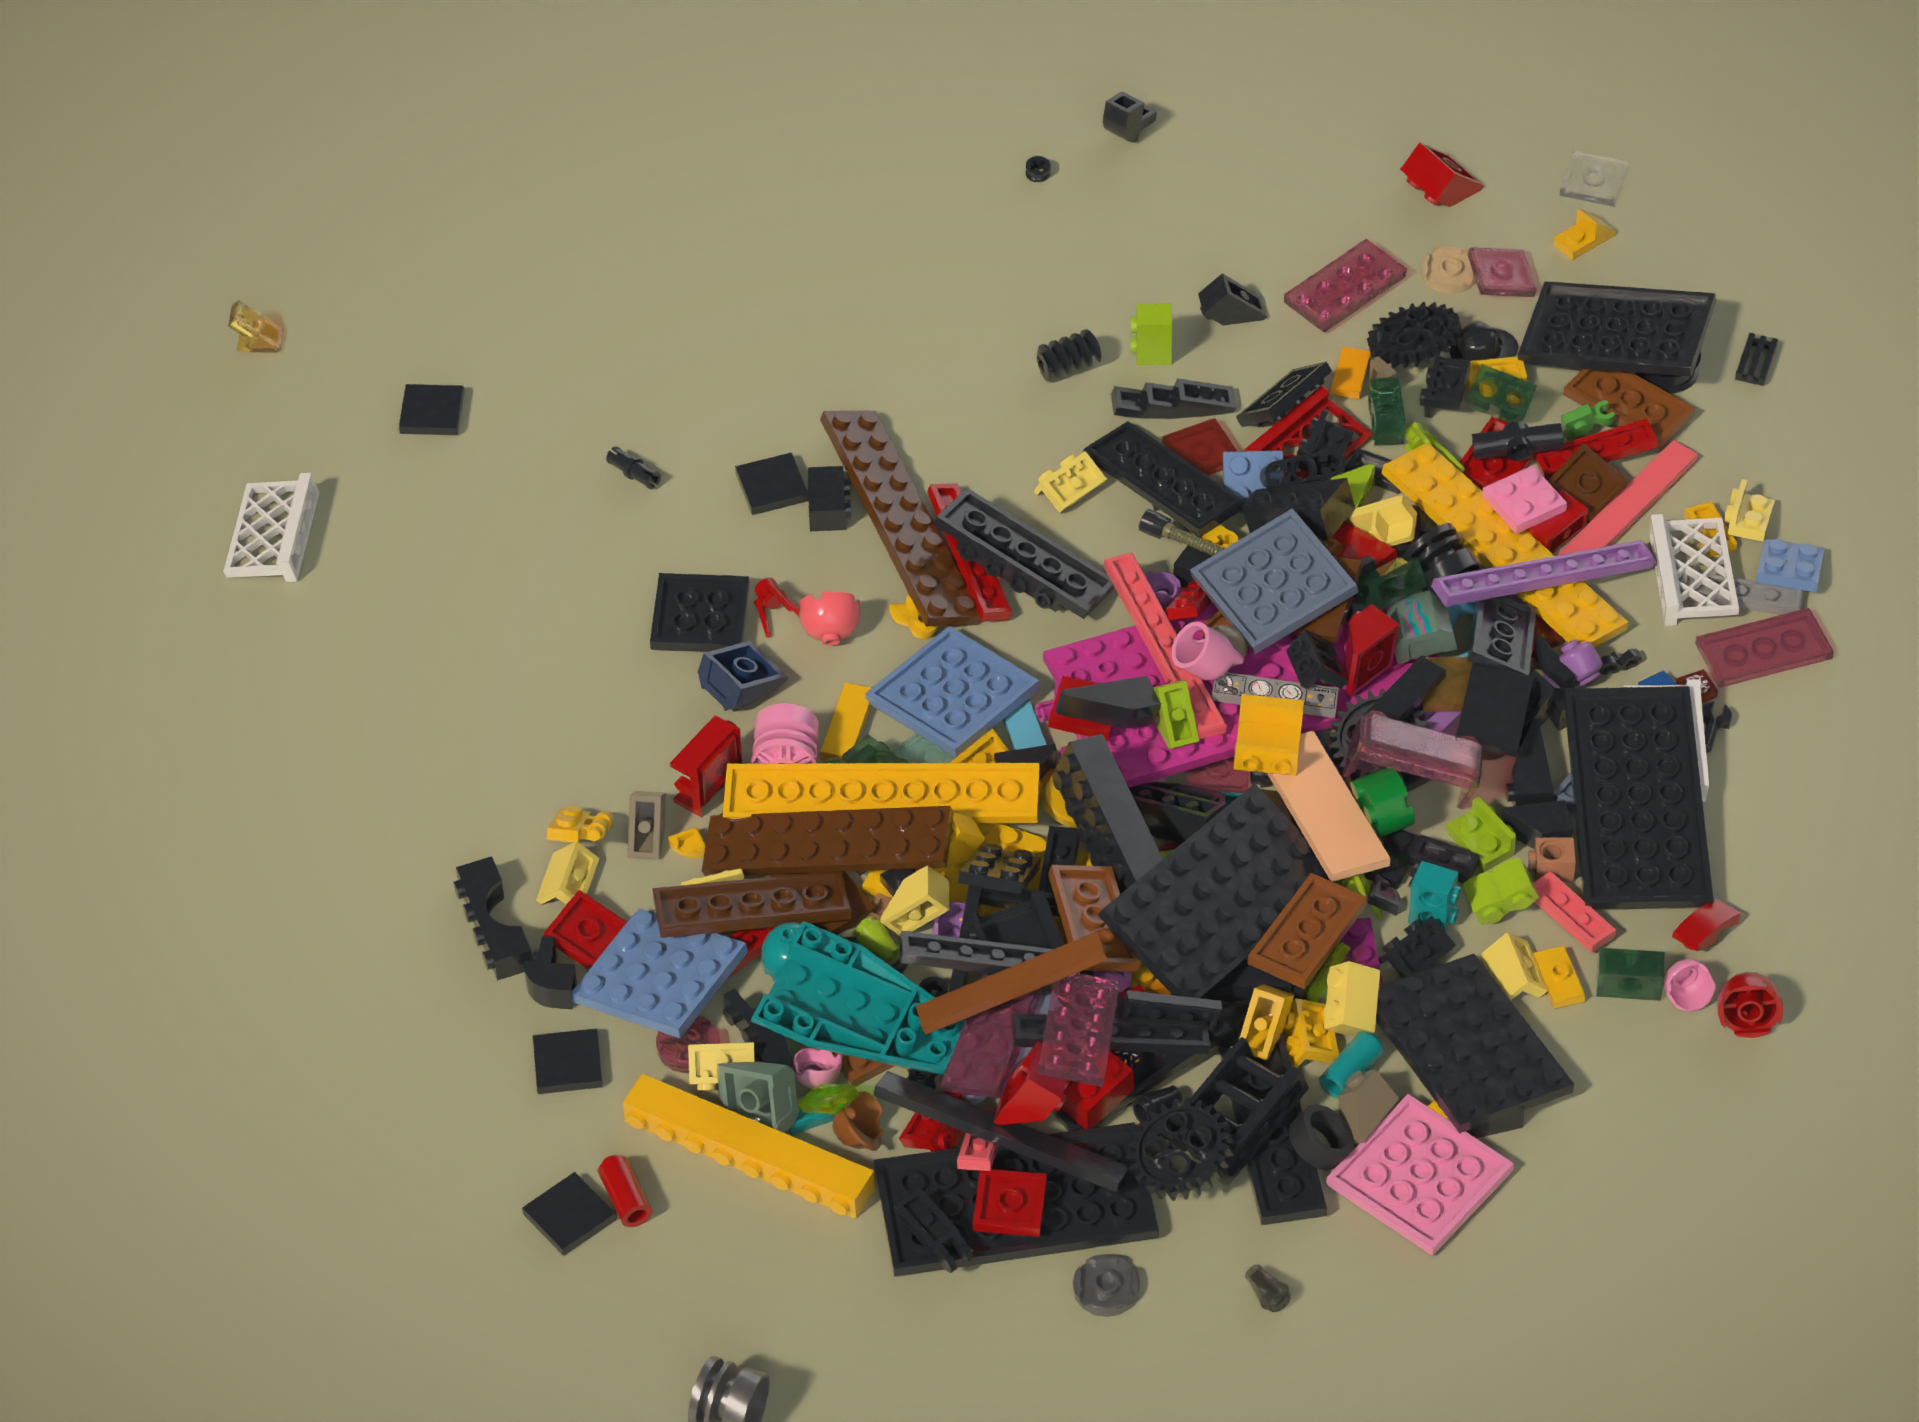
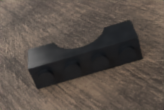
[453,856,533,981]

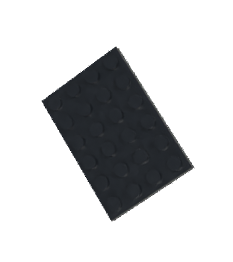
[1518,281,1716,377]
[1376,954,1574,1133]

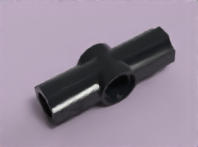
[1472,421,1564,461]

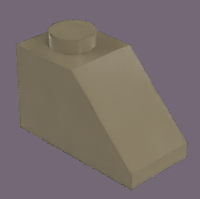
[628,791,666,859]
[1339,1069,1400,1144]

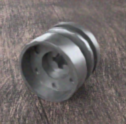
[688,1356,770,1422]

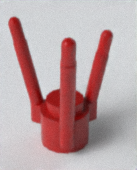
[754,578,800,638]

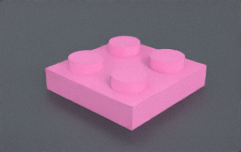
[1482,465,1567,534]

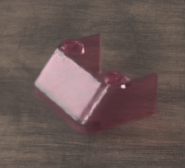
[1342,711,1483,809]

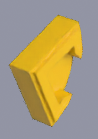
[668,827,706,858]

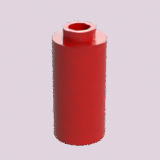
[598,1155,653,1227]

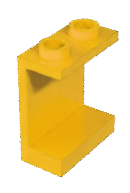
[1234,694,1304,776]

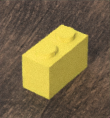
[1324,961,1380,1038]

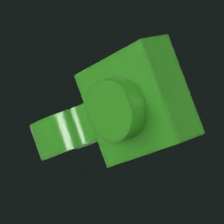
[1561,400,1615,440]

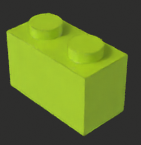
[1130,303,1172,365]

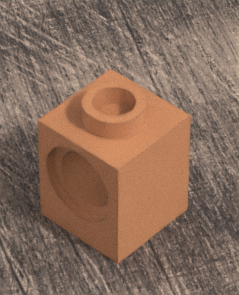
[1528,838,1576,882]

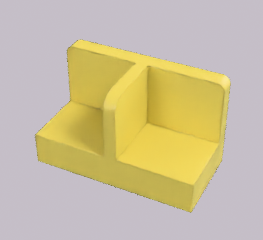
[1349,494,1417,547]

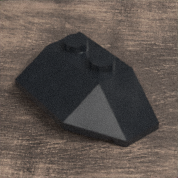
[1129,782,1227,844]

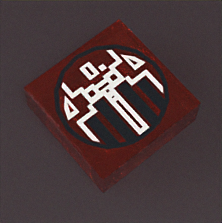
[1676,669,1718,703]

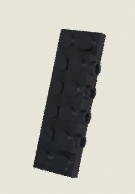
[934,488,1114,619]

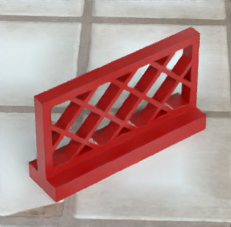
[1244,386,1372,478]

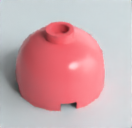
[799,592,860,646]

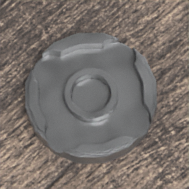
[1073,1254,1140,1317]

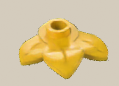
[889,593,938,639]

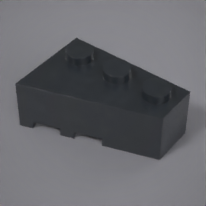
[1242,478,1355,541]

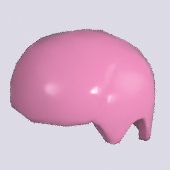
[1663,958,1716,1012]
[792,1048,842,1090]

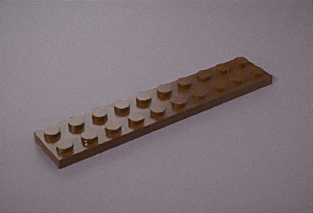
[820,410,981,626]

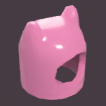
[1171,622,1244,680]

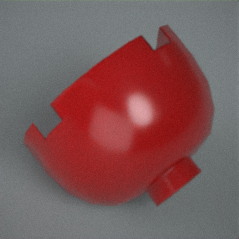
[1717,972,1783,1038]

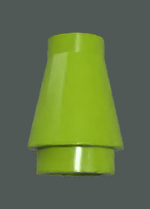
[854,916,900,963]

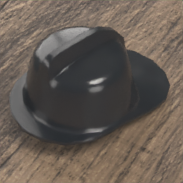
[1450,322,1519,361]

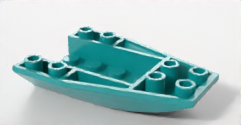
[751,921,969,1074]

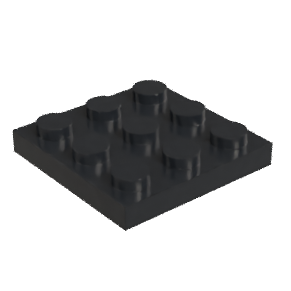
[650,573,750,652]

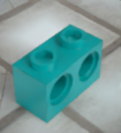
[1408,861,1461,932]

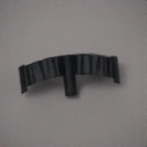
[1599,649,1642,675]

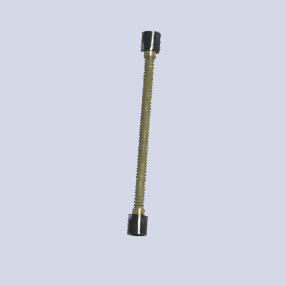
[1138,509,1369,622]

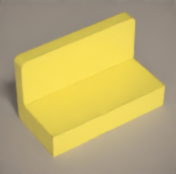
[536,842,600,905]
[1480,932,1548,1001]

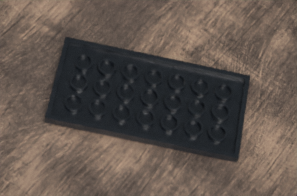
[1563,686,1714,910]
[1098,784,1337,998]
[874,1122,1159,1277]

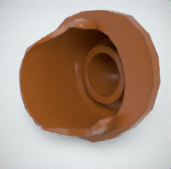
[832,1091,884,1151]

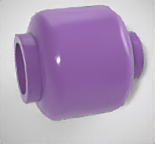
[1559,639,1603,686]

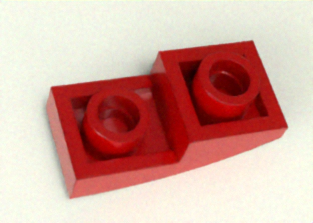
[1672,898,1741,952]

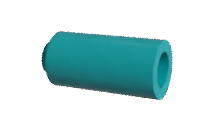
[1319,1032,1383,1099]

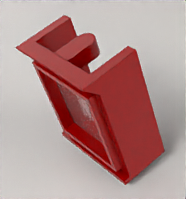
[670,715,743,818]

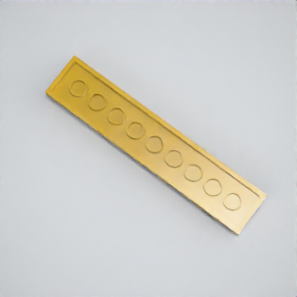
[1382,444,1629,648]
[723,763,1040,823]

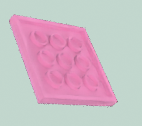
[1326,1094,1514,1256]

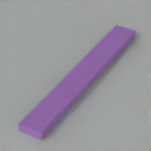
[1431,540,1656,607]

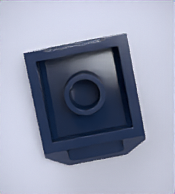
[698,641,788,711]

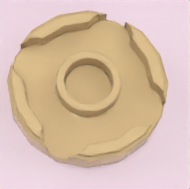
[1421,246,1479,294]

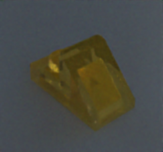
[228,300,284,353]

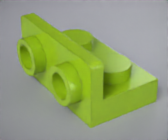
[1446,796,1516,872]

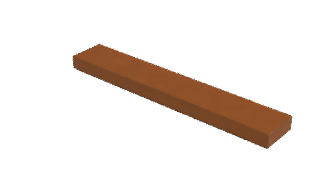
[916,932,1108,1034]

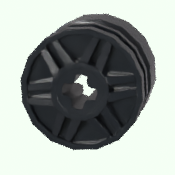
[1400,523,1482,595]

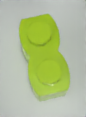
[1463,857,1539,925]

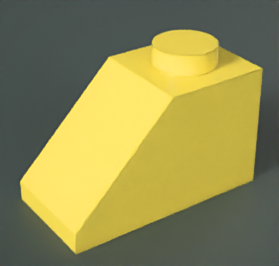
[880,865,950,936]

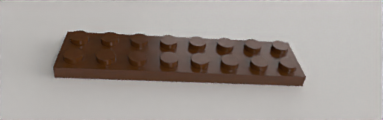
[702,806,954,877]

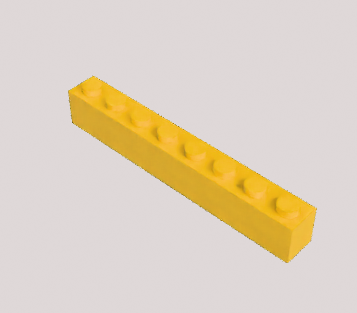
[623,1074,875,1219]

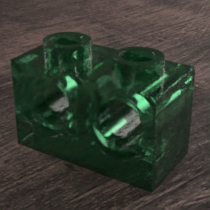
[1465,364,1537,423]
[1368,377,1406,446]

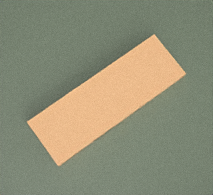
[1267,731,1391,882]

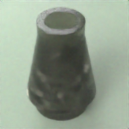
[1245,1264,1291,1312]

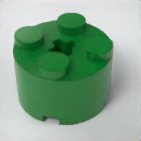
[1350,767,1415,838]

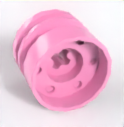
[751,703,819,764]

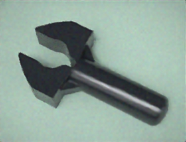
[1702,701,1732,753]

